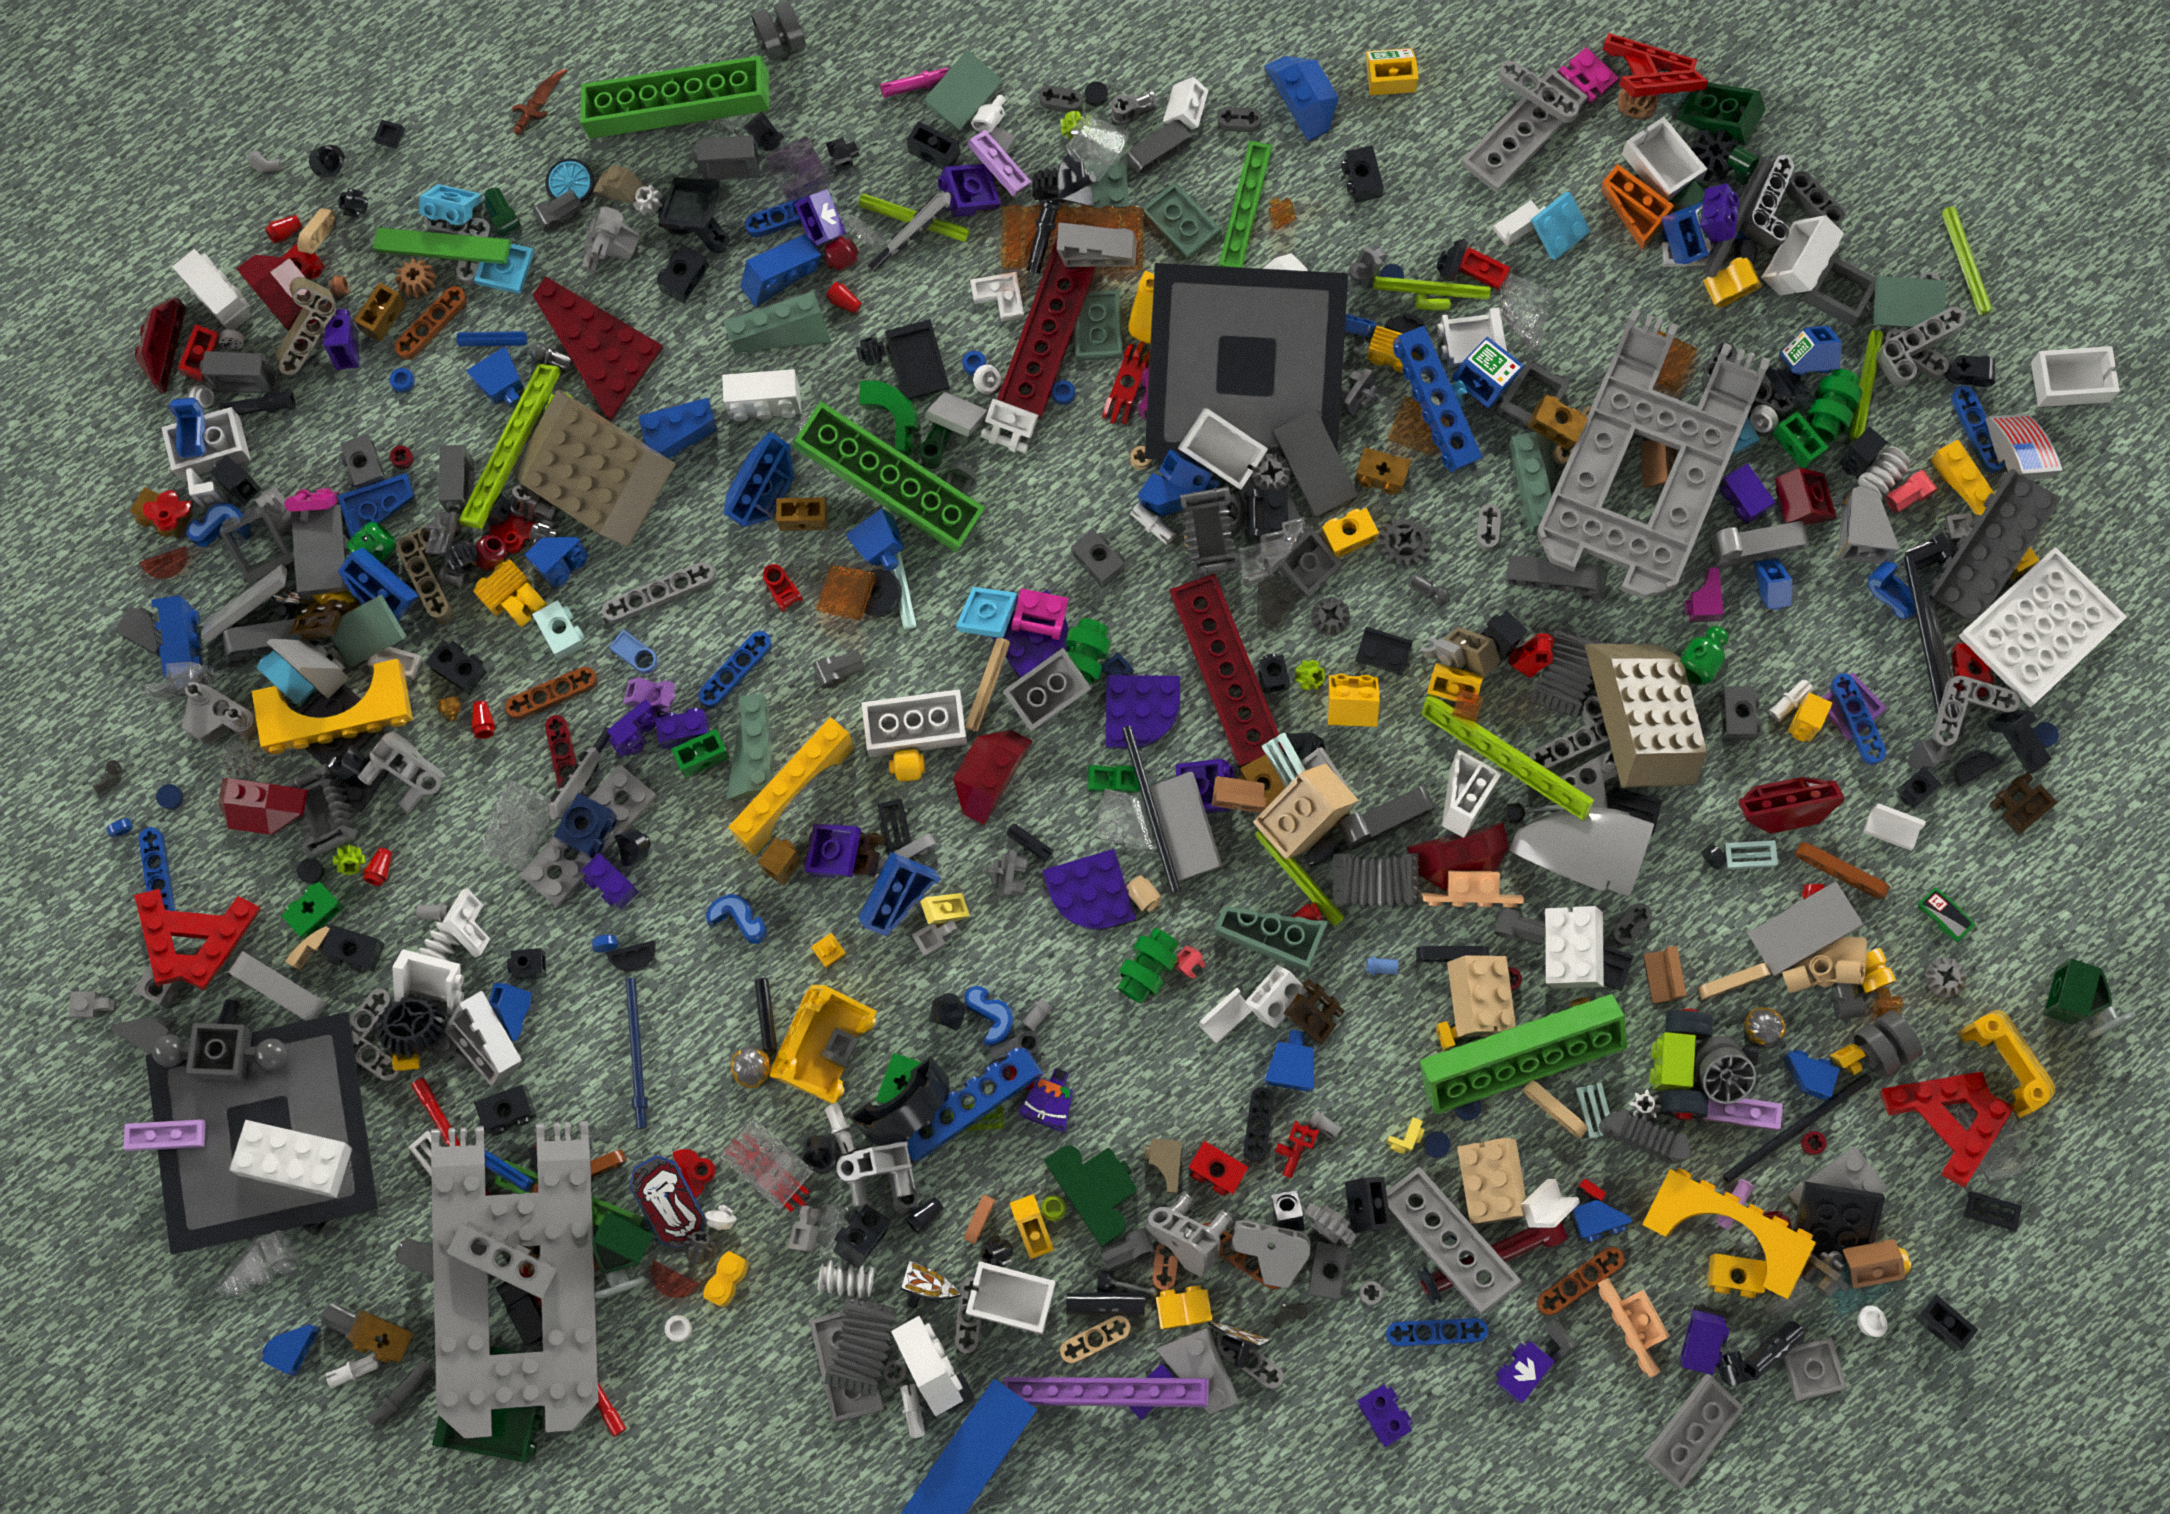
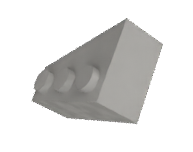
[1057,223,1137,267]
[444,991,522,1087]
[1156,1326,1239,1414]

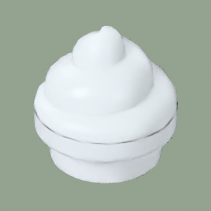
[189,385,214,409]

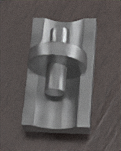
[1348,245,1387,289]
[1340,369,1379,417]
[425,511,462,556]
[985,850,1028,899]
[1801,1251,1849,1297]

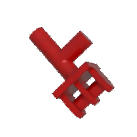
[1275,1120,1319,1179]

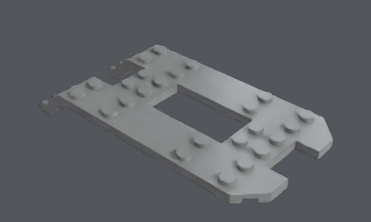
[1536,308,1770,599]
[431,1121,598,1438]

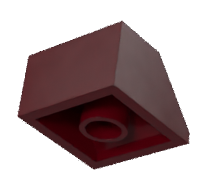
[1774,467,1837,525]

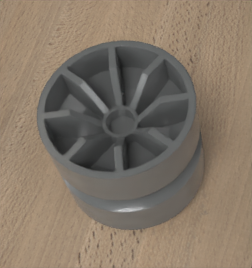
[751,0,806,61]
[1852,1010,1923,1079]
[1694,1036,1756,1104]

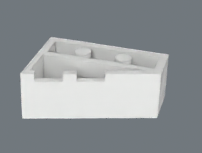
[1442,749,1502,838]

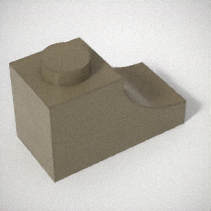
[593,165,643,204]
[1444,627,1501,676]
[1144,1138,1182,1195]

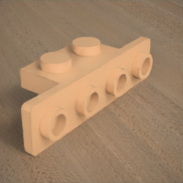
[1421,871,1524,908]
[1598,1278,1670,1378]

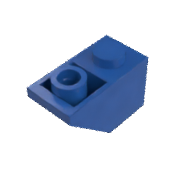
[1137,473,1192,516]
[488,983,532,1041]
[1783,1050,1840,1101]
[1570,1200,1632,1243]

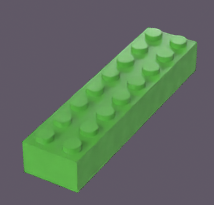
[580,55,769,139]
[793,401,985,553]
[1419,994,1628,1114]

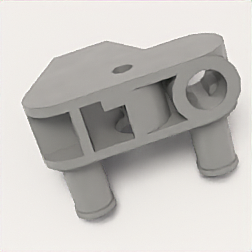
[581,207,640,273]
[182,682,258,745]
[358,731,445,812]
[1560,750,1619,808]
[837,1142,913,1207]
[1146,1193,1233,1277]
[1231,1219,1311,1288]

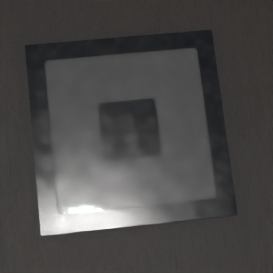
[1144,263,1348,465]
[146,1012,379,1255]

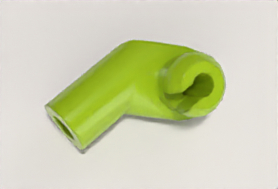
[1414,294,1451,311]

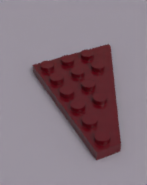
[532,277,663,421]

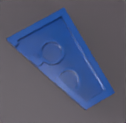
[338,473,416,538]

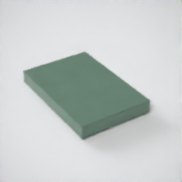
[923,49,1002,132]
[1140,182,1222,261]
[1873,276,1946,328]
[1074,290,1123,361]
[330,594,407,668]

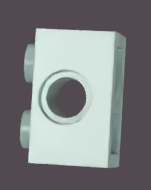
[532,600,585,661]

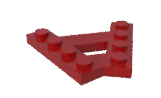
[1602,33,1708,98]
[134,889,260,991]
[1881,1071,2015,1188]

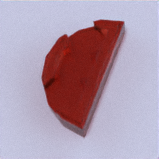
[139,546,188,579]
[651,1260,700,1298]

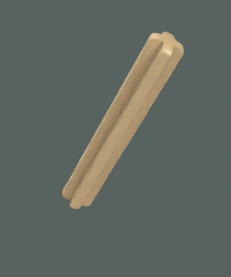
[965,638,1010,732]

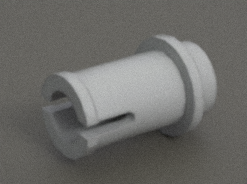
[416,903,450,922]
[1022,998,1053,1032]
[1308,1110,1342,1141]

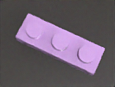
[967,130,1031,197]
[1701,1093,1783,1130]
[124,1119,205,1151]

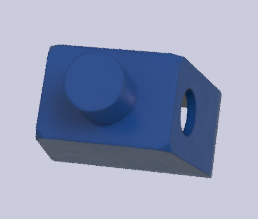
[466,347,524,408]
[1159,449,1219,492]
[846,508,904,571]
[1264,1030,1314,1092]

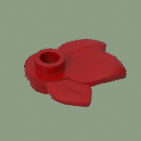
[143,490,192,531]
[489,512,537,553]
[672,1149,716,1198]

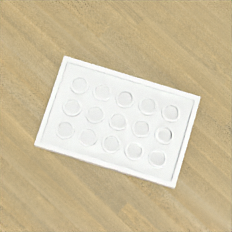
[1959,547,2127,707]

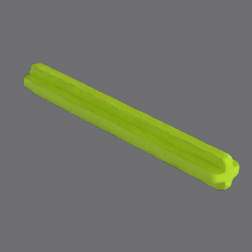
[858,194,969,242]
[1942,206,1992,316]
[1373,276,1491,300]
[1849,330,1884,441]
[1255,829,1344,926]

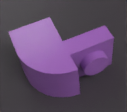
[623,677,675,713]

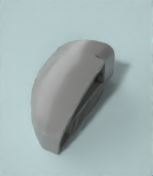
[1509,807,1654,897]

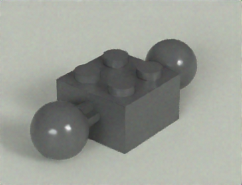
[152,1023,288,1082]

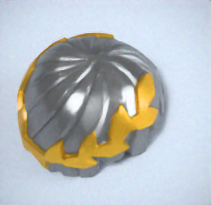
[1744,1007,1786,1049]
[730,1045,771,1089]

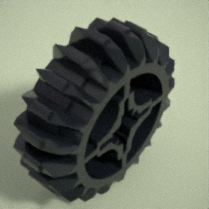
[376,995,446,1059]

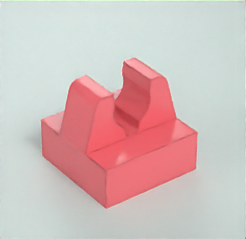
[1174,945,1205,979]

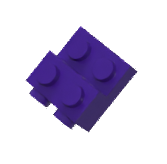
[938,164,1001,217]
[607,699,659,758]
[1176,759,1234,814]
[804,824,862,878]

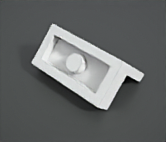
[1163,77,1208,130]
[1493,200,1546,246]
[186,468,228,511]
[1863,804,1926,851]
[1199,988,1253,1044]
[1521,1179,1580,1228]

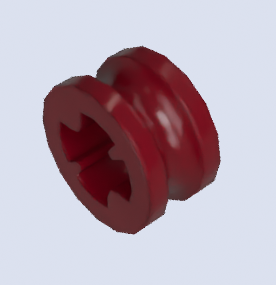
[390,445,414,469]
[1508,967,1522,991]
[1801,1131,1826,1156]

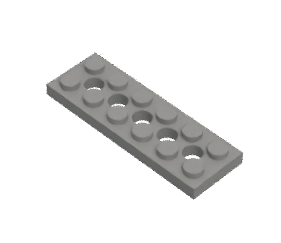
[1460,69,1588,193]
[520,764,657,908]
[1386,1167,1522,1316]

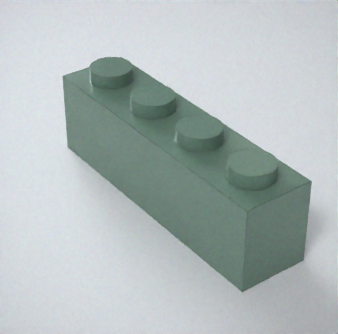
[723,291,831,353]
[1508,432,1555,535]
[726,693,774,801]
[1214,906,1328,973]

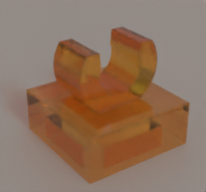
[1268,197,1296,230]
[1452,690,1484,722]
[1872,988,1904,1019]

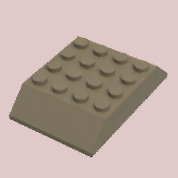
[512,390,676,547]
[1585,644,1707,788]

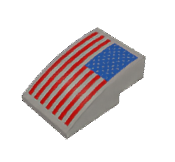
[1985,414,2063,480]

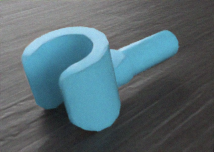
[1451,380,1467,407]

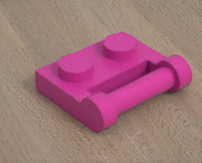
[284,488,340,512]
[1011,588,1069,640]

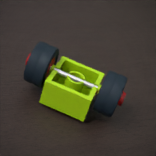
[1649,1009,1713,1121]

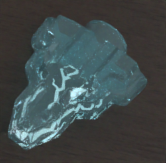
[1827,1262,1891,1314]

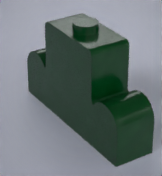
[1044,1146,1137,1248]

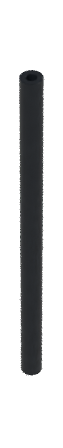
[1904,555,1949,725]
[1122,726,1181,894]
[1723,1073,1872,1183]

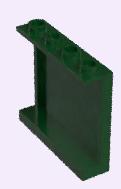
[432,1346,543,1463]

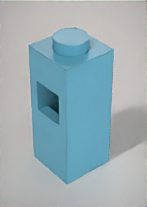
[256,650,317,707]

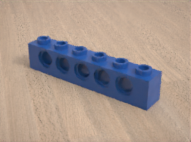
[1393,326,1483,473]
[901,1047,1044,1162]

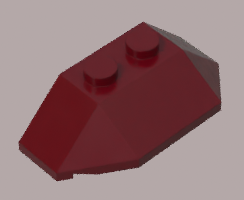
[237,254,321,344]
[135,298,187,394]
[953,730,1033,826]
[1738,777,1845,834]
[218,778,308,835]
[1406,822,1509,891]

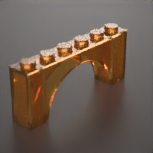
[1001,204,1144,270]

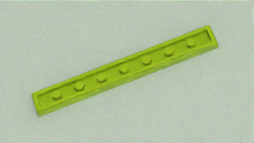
[458,363,562,530]
[1421,694,1594,820]

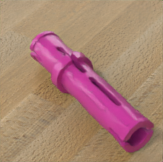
[880,67,948,98]

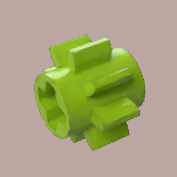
[1060,111,1089,140]
[1295,660,1325,690]
[333,844,365,876]

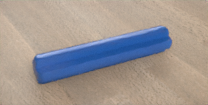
[456,331,528,346]
[484,1149,534,1192]

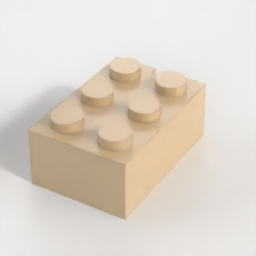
[1447,956,1516,1037]
[1457,1137,1526,1225]

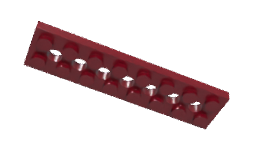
[997,237,1097,420]
[1169,573,1285,768]

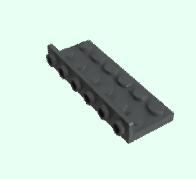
[1928,469,2062,622]

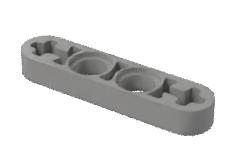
[1499,61,1579,123]

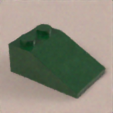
[1676,82,1766,146]

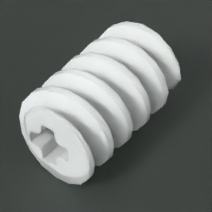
[1858,446,1910,498]
[418,922,461,961]
[817,1260,874,1299]

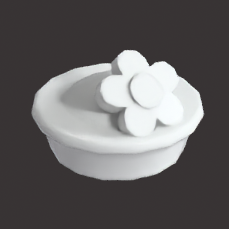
[973,365,1001,395]
[1750,405,1779,433]
[705,1205,737,1231]
[1857,1305,1887,1337]

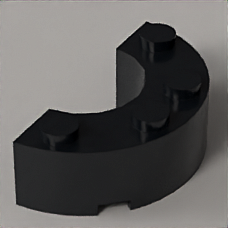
[849,1056,950,1146]

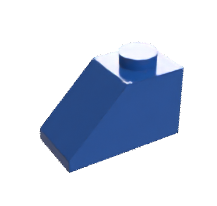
[1754,558,1792,610]
[261,1324,321,1376]

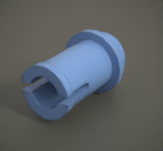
[1366,956,1398,976]

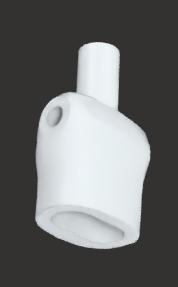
[971,95,1006,133]

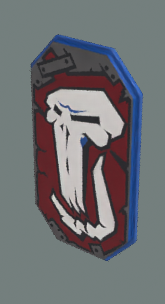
[629,1155,705,1249]

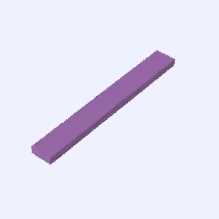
[1003,1377,1209,1407]

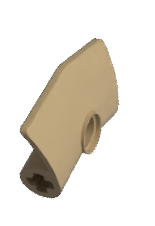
[1782,937,1867,993]

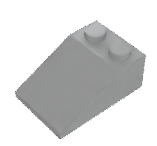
[267,639,349,699]
[1003,648,1092,731]
[1787,1146,1888,1208]

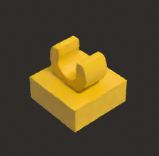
[811,933,846,968]
[1436,1021,1463,1052]
[1829,1043,1866,1075]
[392,1054,421,1071]

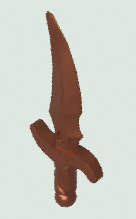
[512,69,567,135]

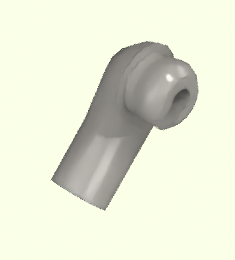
[247,150,282,173]

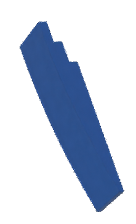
[901,1378,1037,1514]

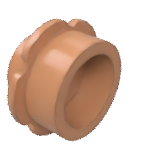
[329,275,349,298]

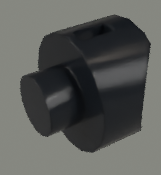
[826,137,860,172]
[309,144,345,178]
[485,493,511,525]
[328,745,366,780]
[614,829,651,866]
[928,993,965,1031]
[801,1135,837,1174]
[1718,1350,1750,1386]

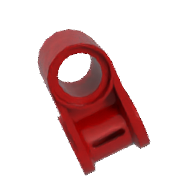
[763,564,803,613]
[1508,633,1554,678]

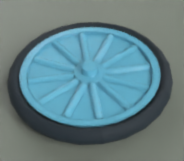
[545,158,594,203]

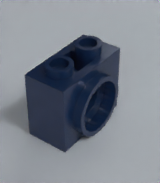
[553,793,617,859]

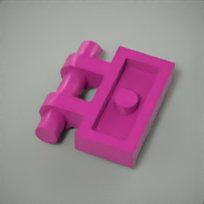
[1558,47,1619,104]

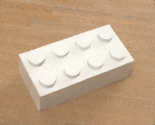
[861,689,967,758]
[229,1120,352,1198]

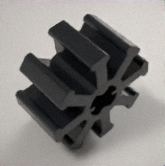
[1691,129,1738,181]

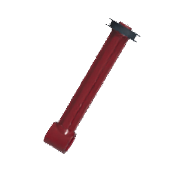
[1417,1222,1567,1305]

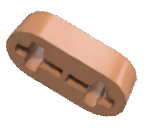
[964,1195,996,1245]
[1153,1243,1178,1291]

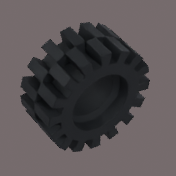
[1032,168,1065,203]

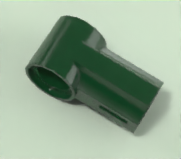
[1727,146,1759,185]
[481,188,521,236]
[920,422,953,469]

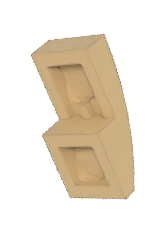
[285,927,330,971]

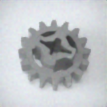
[1304,1203,1357,1247]

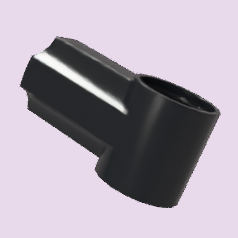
[1905,532,1958,570]

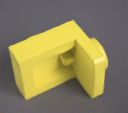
[1386,1117,1425,1154]

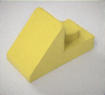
[920,893,970,928]

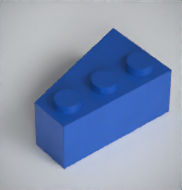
[740,234,821,308]
[638,397,718,458]
[338,547,419,622]
[151,595,203,683]
[858,852,941,936]

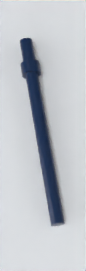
[625,978,648,1129]

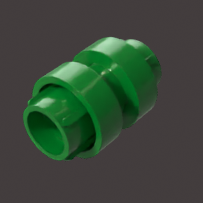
[1806,368,1863,442]
[1065,618,1111,685]
[1117,928,1179,1004]

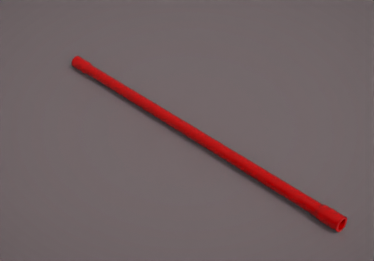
[411,1077,627,1437]

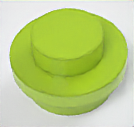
[1041,1195,1067,1221]

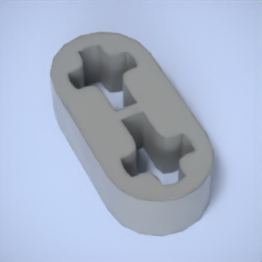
[1476,504,1501,551]

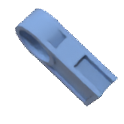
[609,629,658,674]

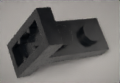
[1987,710,2052,774]

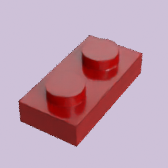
[1458,247,1511,290]

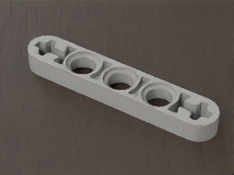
[602,562,715,624]

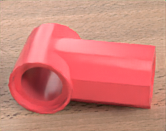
[1885,470,1938,514]

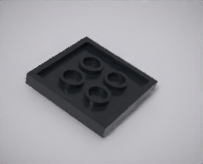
[296,684,378,767]
[1793,1181,1885,1264]

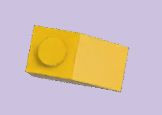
[1009,1194,1054,1259]

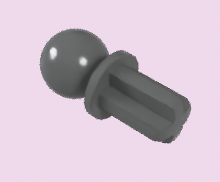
[529,342,572,370]
[1408,574,1450,605]

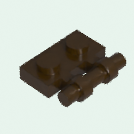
[289,599,348,640]
[1989,772,2058,836]
[853,832,885,877]
[1283,980,1344,1045]

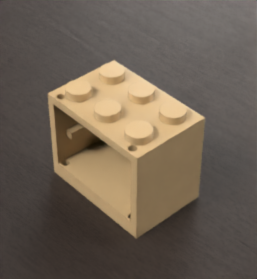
[1253,764,1359,860]

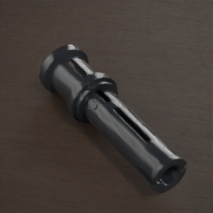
[1026,200,1062,274]
[220,389,296,415]

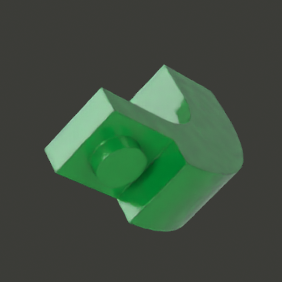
[859,381,921,455]

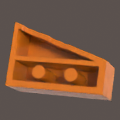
[1601,164,1674,250]

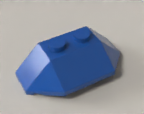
[1264,56,1339,142]
[723,432,794,527]

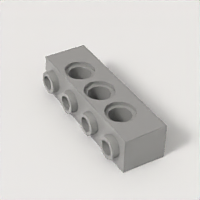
[446,1221,557,1299]

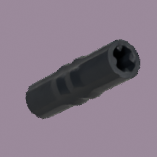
[1066,1291,1145,1316]
[1741,1321,1805,1381]

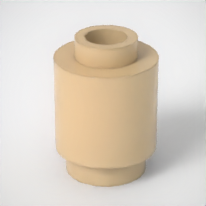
[1126,875,1162,913]

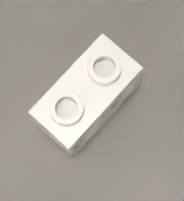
[1244,965,1307,1028]

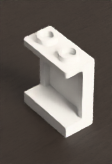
[1437,308,1507,368]
[393,949,464,1015]

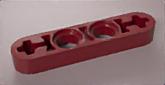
[545,715,585,796]

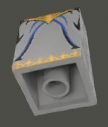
[1837,486,1898,565]

